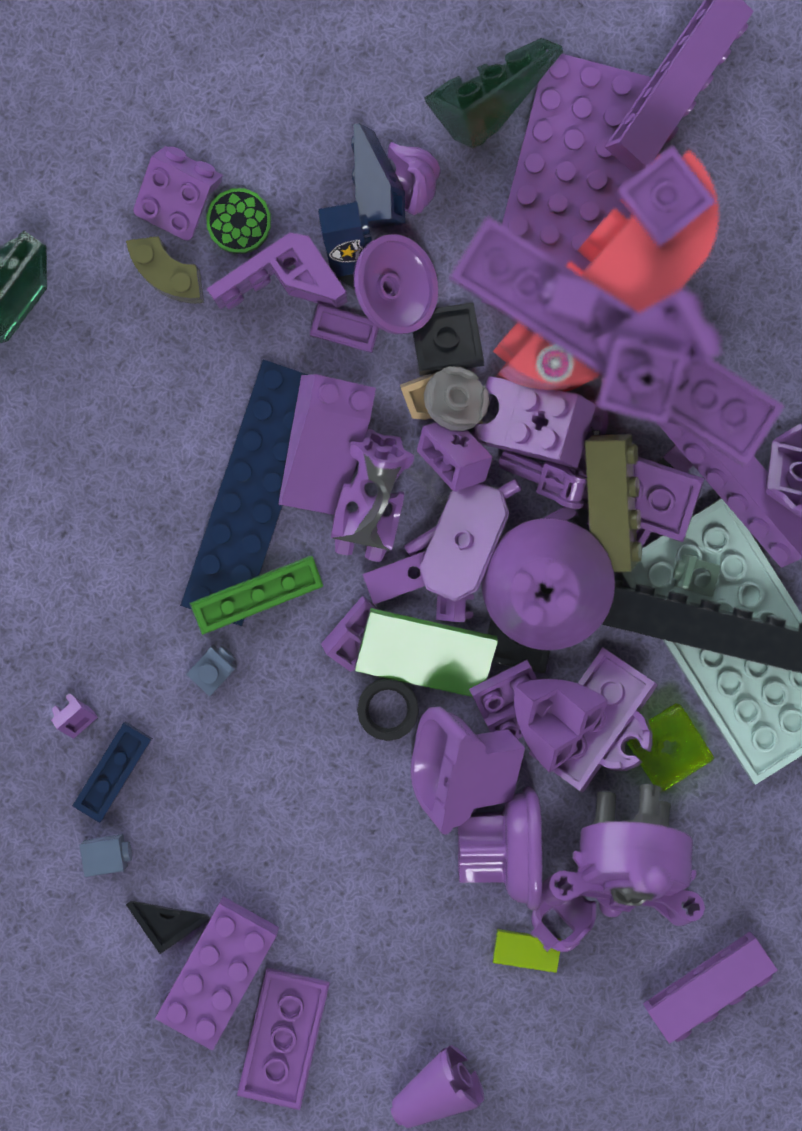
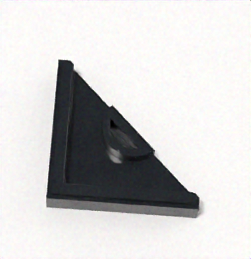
[126,901,210,954]

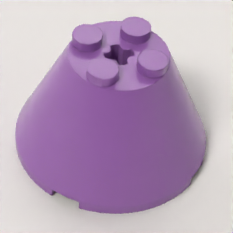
[482,518,615,650]

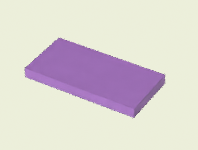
[237,967,330,1110]

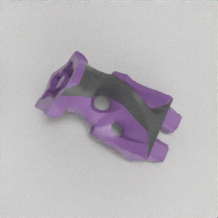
[331,429,414,562]

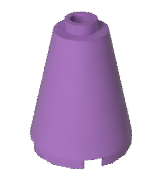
[391,1045,484,1128]

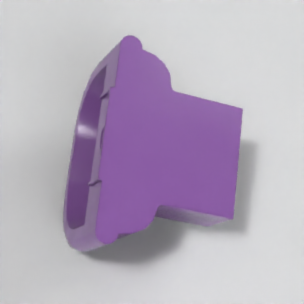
[411,707,525,834]
[458,786,542,910]

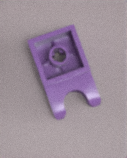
[471,376,596,468]

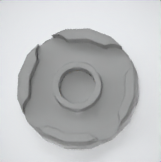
[424,366,489,431]

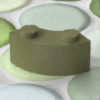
[126,236,204,304]

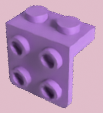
[133,146,223,241]

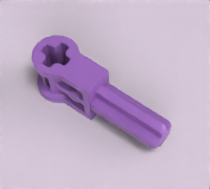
[499,451,587,509]

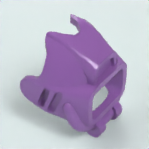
[530,887,596,952]

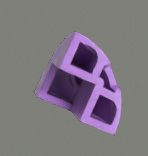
[514,679,608,772]

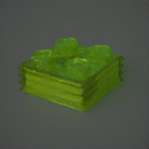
[627,703,714,793]

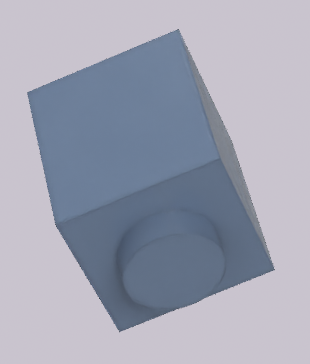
[79,834,132,877]

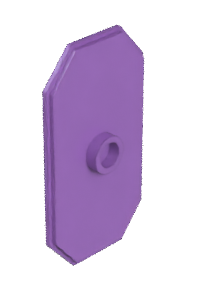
[420,483,510,602]

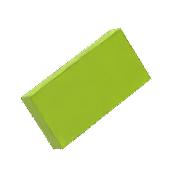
[492,929,562,973]

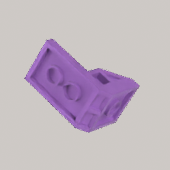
[207,233,348,310]

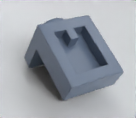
[186,645,237,696]

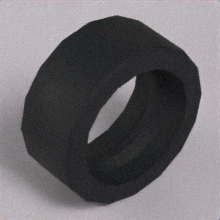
[357,678,419,741]

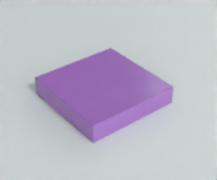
[615,146,716,248]

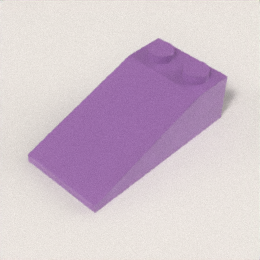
[278,374,376,515]

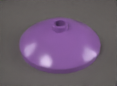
[354,234,438,334]

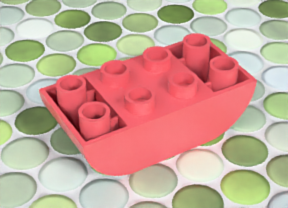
[493,150,719,392]

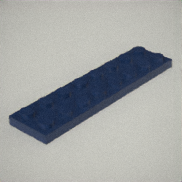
[180,359,308,626]

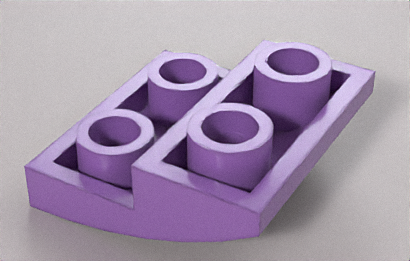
[469,660,537,739]

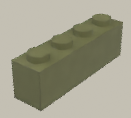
[585,434,642,572]

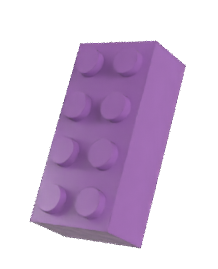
[155,896,279,1051]

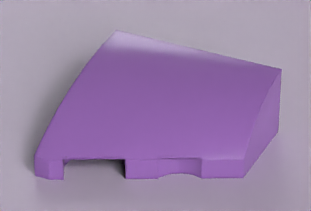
[321,596,380,672]

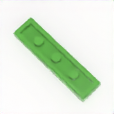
[190,556,324,635]

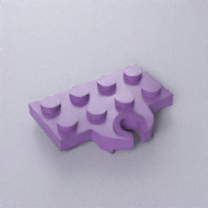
[577,440,704,545]
[529,648,658,792]

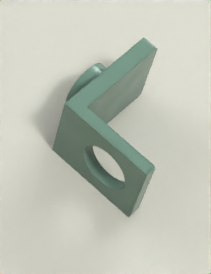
[673,555,721,597]

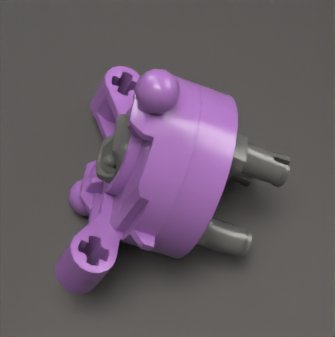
[541,784,705,926]

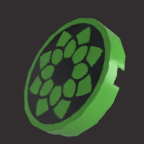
[207,188,271,254]

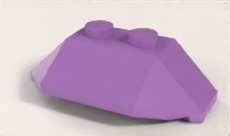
[766,423,802,517]

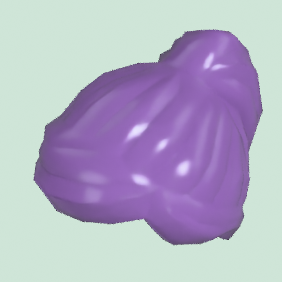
[388,142,441,216]

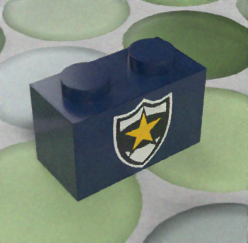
[318,202,372,277]

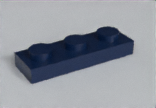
[72,722,153,823]

